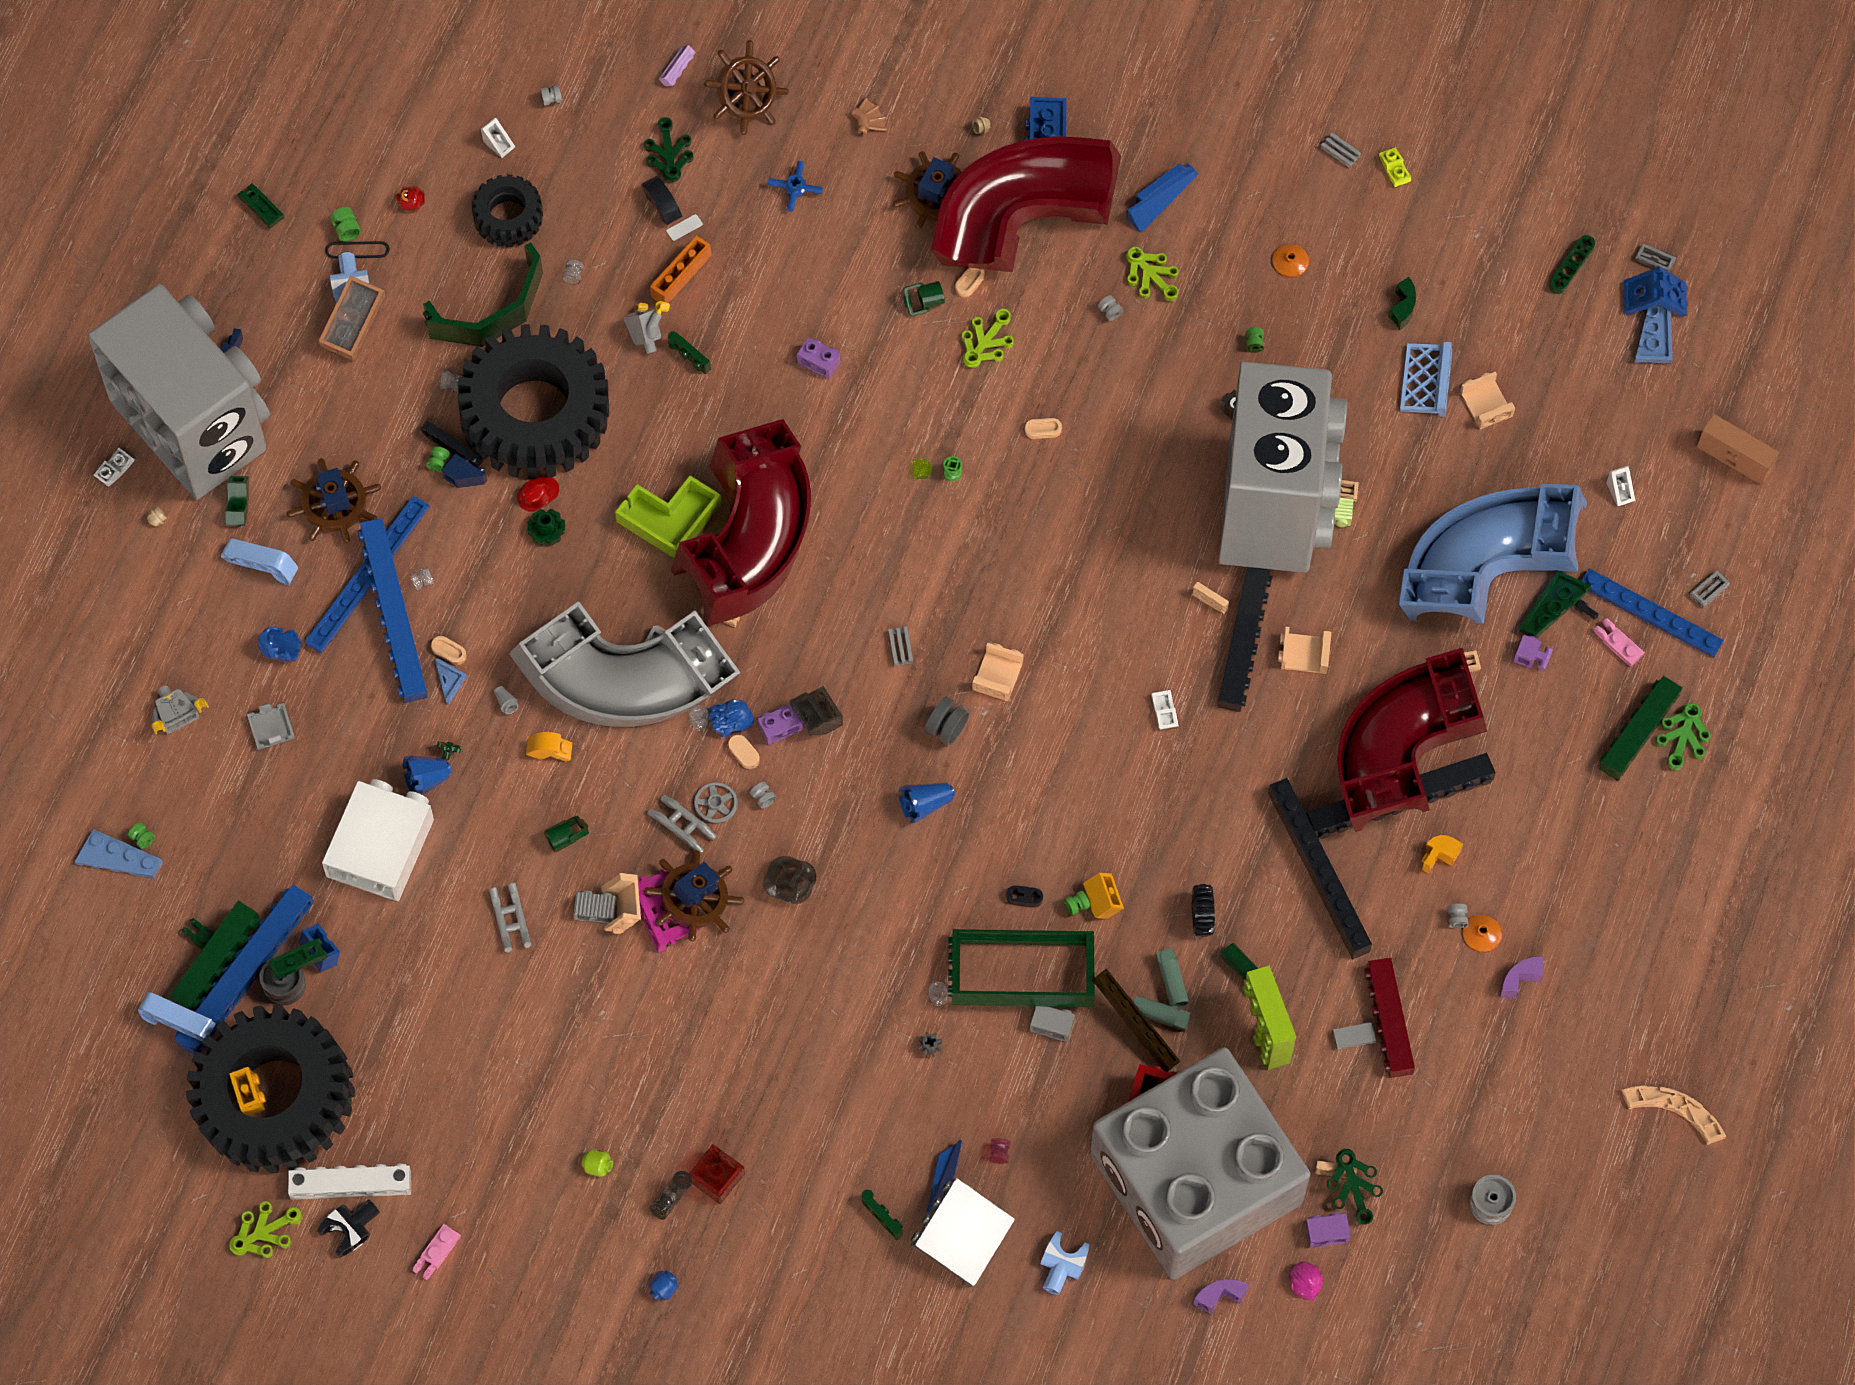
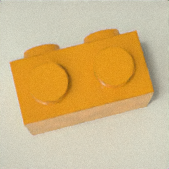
[1083,873,1124,919]
[230,1067,266,1116]

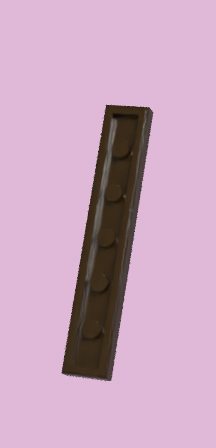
[1092,968,1181,1072]

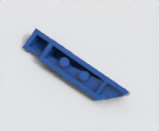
[1127,163,1198,232]
[927,1140,962,1214]

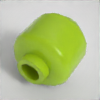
[582,1149,613,1177]

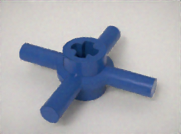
[768,161,823,212]

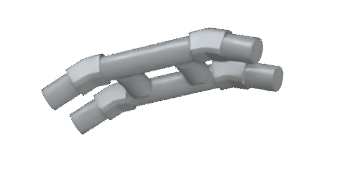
[648,795,717,854]
[489,882,531,953]

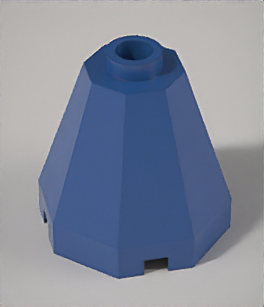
[402,755,451,795]

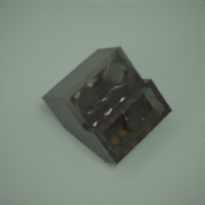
[790,686,843,736]

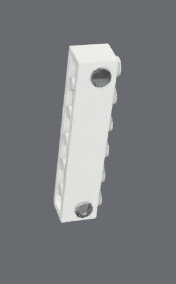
[288,1163,411,1200]

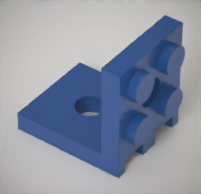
[1624,266,1688,317]

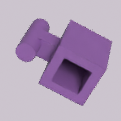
[1514,635,1553,670]

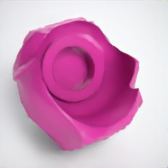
[1289,1261,1323,1301]

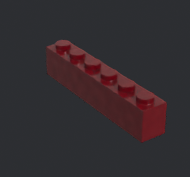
[1364,957,1415,1078]

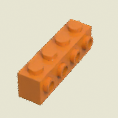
[650,235,712,303]

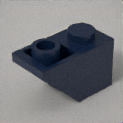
[442,454,487,488]

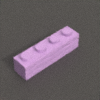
[659,45,695,86]

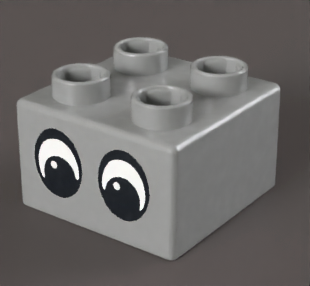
[87,284,270,500]
[1219,361,1347,573]
[1090,1047,1311,1280]

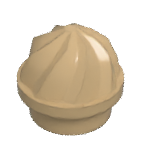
[972,116,990,135]
[148,506,167,526]

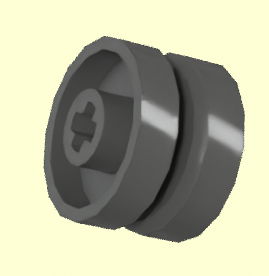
[925,696,970,746]
[260,956,306,1006]

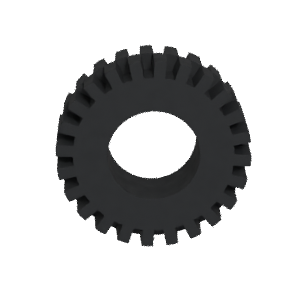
[458,324,609,479]
[186,1005,355,1173]

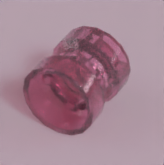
[989,1138,1011,1164]

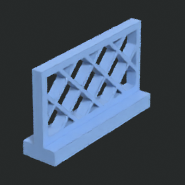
[1400,342,1453,417]

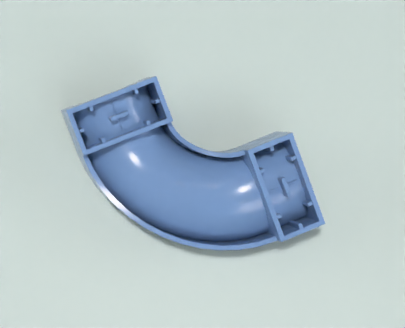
[1399,484,1587,624]

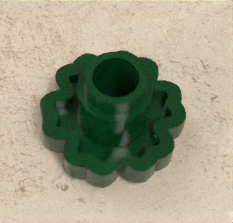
[527,509,566,546]

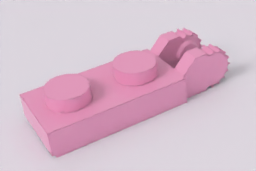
[1594,618,1645,667]
[412,1224,461,1280]

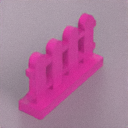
[638,869,698,953]

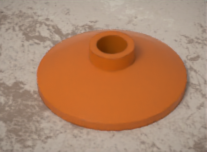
[1272,244,1309,277]
[1463,915,1502,952]

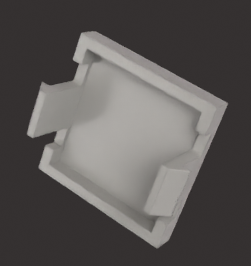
[247,702,295,750]

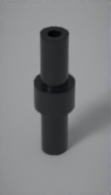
[1574,600,1599,620]

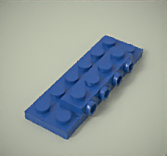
[1025,97,1067,140]

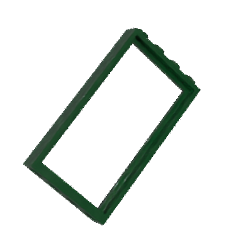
[948,929,1095,1007]

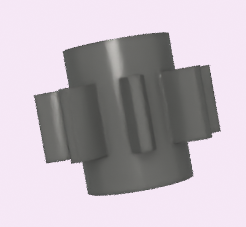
[918,1032,942,1057]

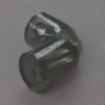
[649,1171,692,1220]

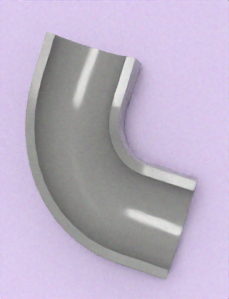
[509,601,741,727]

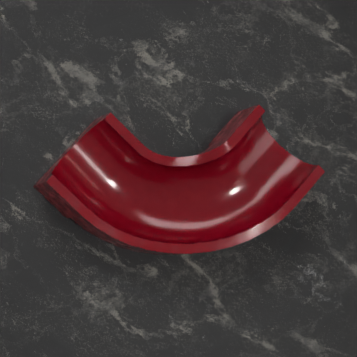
[931,136,1121,272]
[671,419,811,627]
[1337,647,1487,832]

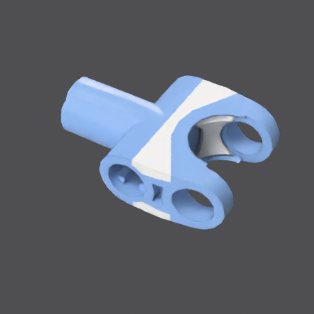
[330,252,369,304]
[1041,1231,1090,1295]

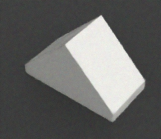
[481,118,515,158]
[1606,466,1635,506]

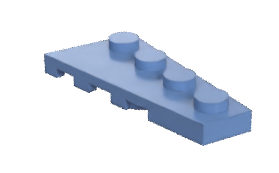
[1635,304,1673,363]
[75,829,163,879]

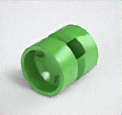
[330,207,361,242]

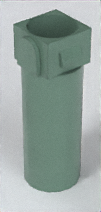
[1156,948,1189,1008]
[1134,995,1191,1031]

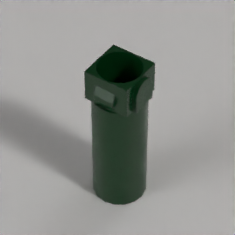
[1220,943,1259,981]

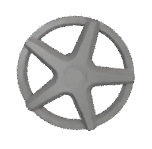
[694,782,738,823]

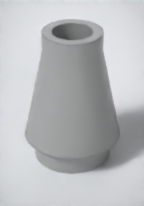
[494,686,519,714]

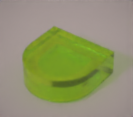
[913,459,932,479]

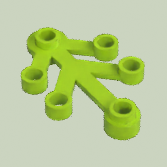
[1126,247,1179,302]
[962,309,1014,368]
[229,1201,302,1258]

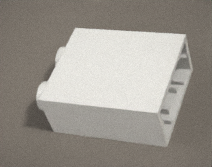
[322,779,434,902]

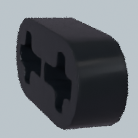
[1006,885,1043,908]

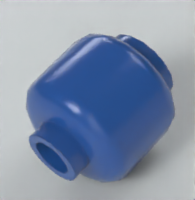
[649,1270,679,1300]

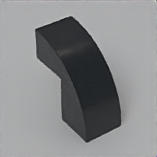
[641,176,683,225]

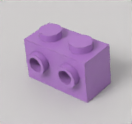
[797,337,841,379]
[758,703,803,745]

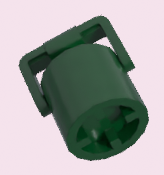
[903,281,945,316]
[544,816,589,853]

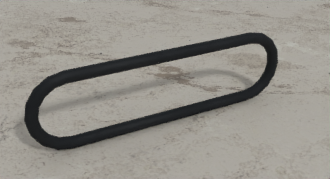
[325,241,390,259]

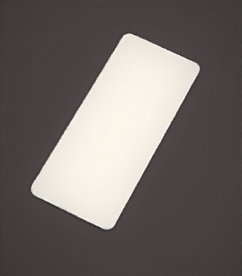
[666,214,703,241]

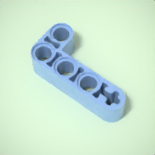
[221,538,298,585]
[138,992,215,1041]

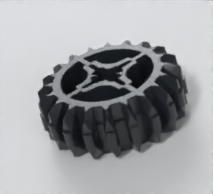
[1192,884,1215,937]

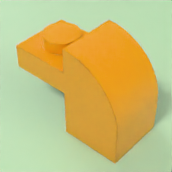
[526,732,573,762]
[1421,835,1463,874]

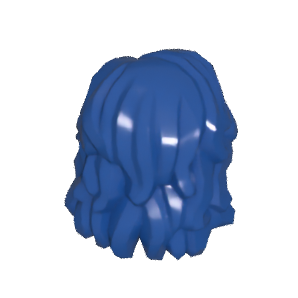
[257,627,301,662]
[708,699,754,737]

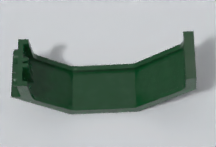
[423,242,543,347]

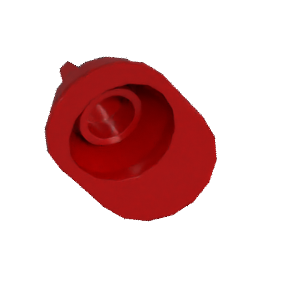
[517,476,560,512]

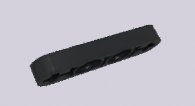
[420,421,483,467]

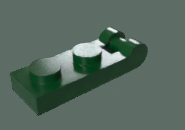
[237,183,284,229]
[668,331,711,374]
[269,939,328,980]
[862,1189,903,1241]

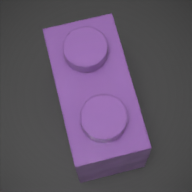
[1305,1212,1351,1248]

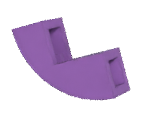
[1500,957,1543,998]
[1193,1279,1249,1314]

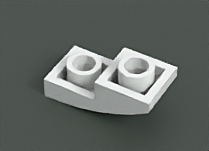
[94,448,135,487]

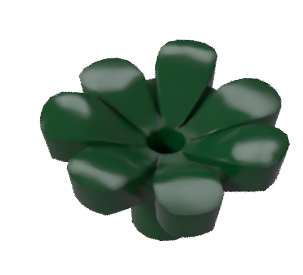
[437,741,462,760]

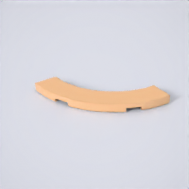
[1621,1086,1726,1145]

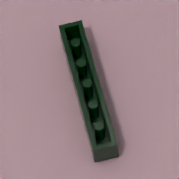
[1599,675,1683,781]
[169,900,260,1011]

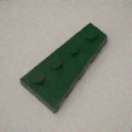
[1519,570,1591,638]

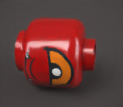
[397,186,425,211]

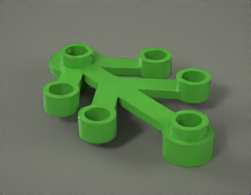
[1656,703,1711,770]

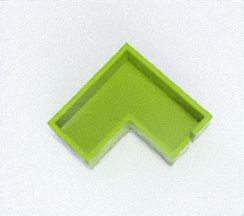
[615,476,722,558]
[1243,965,1296,1070]

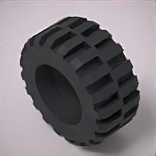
[472,174,543,247]

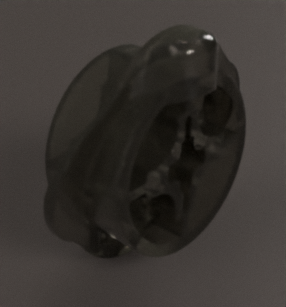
[763,856,817,904]

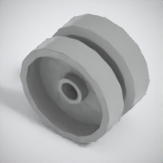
[1469,1175,1516,1225]

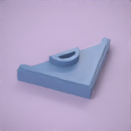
[435,658,467,705]

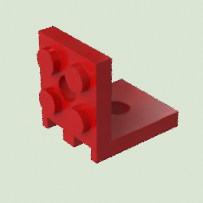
[1128,1064,1178,1102]

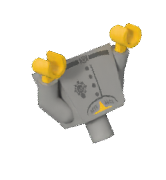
[623,301,670,354]
[152,686,209,735]

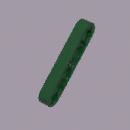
[1549,235,1595,294]

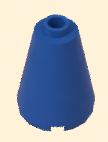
[899,783,955,823]

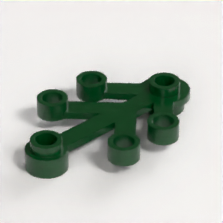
[644,117,694,182]
[1326,1149,1383,1225]

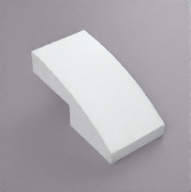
[1151,690,1179,730]

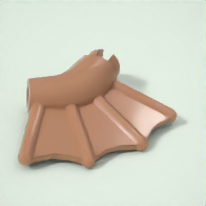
[852,97,887,135]

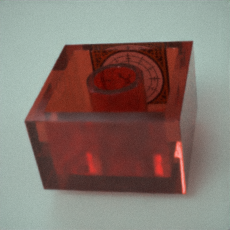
[688,1144,745,1205]

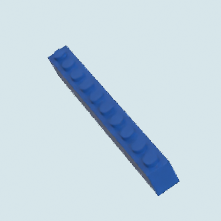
[357,518,427,703]
[175,884,314,1055]

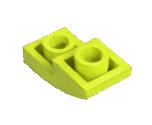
[1379,147,1411,187]

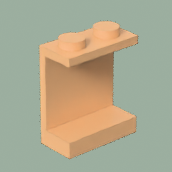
[1460,372,1515,430]
[1278,627,1331,674]
[972,643,1024,701]
[601,873,641,934]

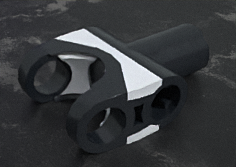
[317,1199,380,1257]

